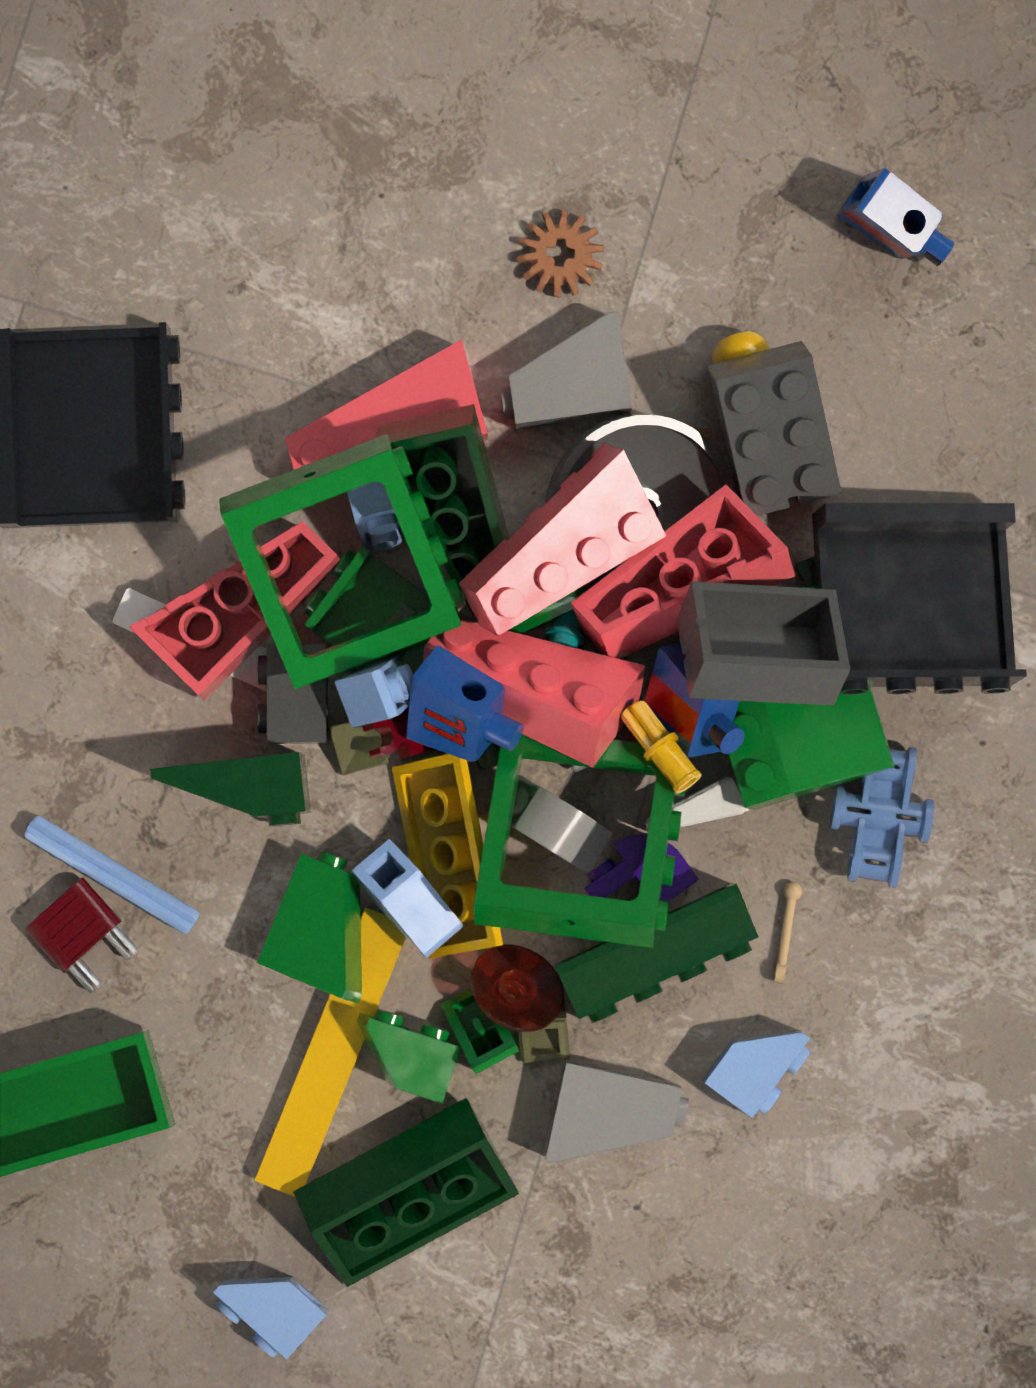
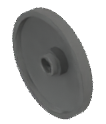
[545,414,736,592]

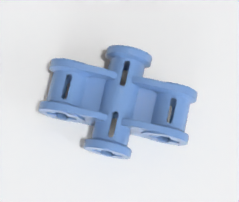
[830,747,934,888]

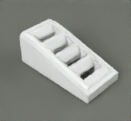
[643,777,749,832]

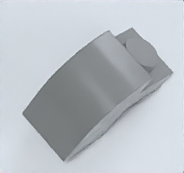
[511,775,614,874]

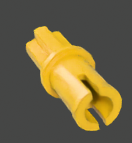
[621,701,702,794]

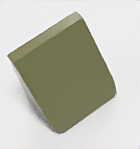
[516,999,570,1064]

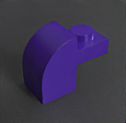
[584,835,699,901]

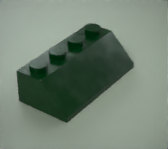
[554,883,758,1023]
[293,1098,519,1287]

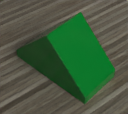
[440,987,519,1075]

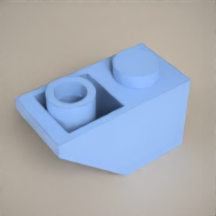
[347,482,405,551]
[334,655,413,727]
[352,839,463,958]
[702,1030,811,1118]
[213,1277,329,1360]

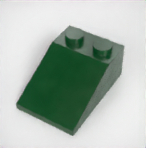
[150,752,311,827]

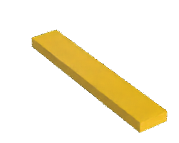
[254,907,406,1197]

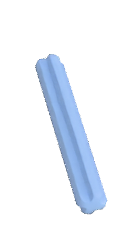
[24,816,199,934]

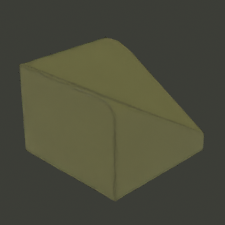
[329,722,390,776]

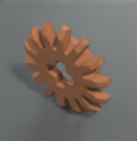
[517,210,604,297]

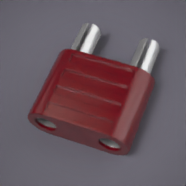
[25,878,139,993]

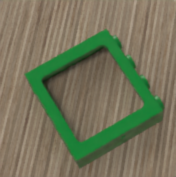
[219,434,466,689]
[474,734,686,948]

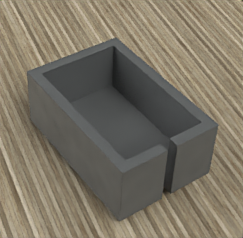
[707,341,842,516]
[677,581,850,706]

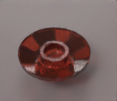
[470,944,564,1032]

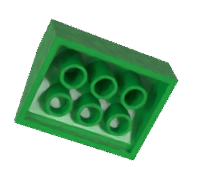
[729,585,895,810]

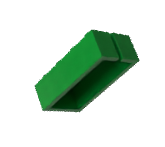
[0,1030,175,1177]

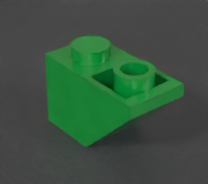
[357,1008,461,1104]

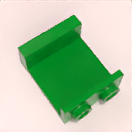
[304,546,431,674]

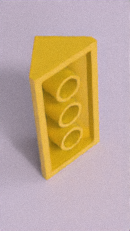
[392,754,503,959]

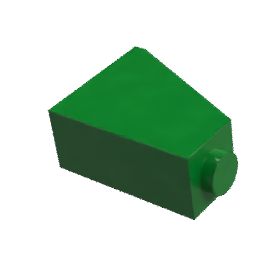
[257,850,362,1003]

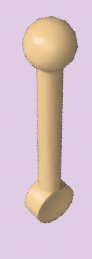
[773,882,803,984]

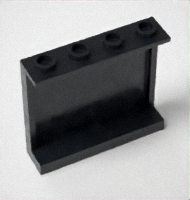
[0,322,186,529]
[812,503,1027,695]

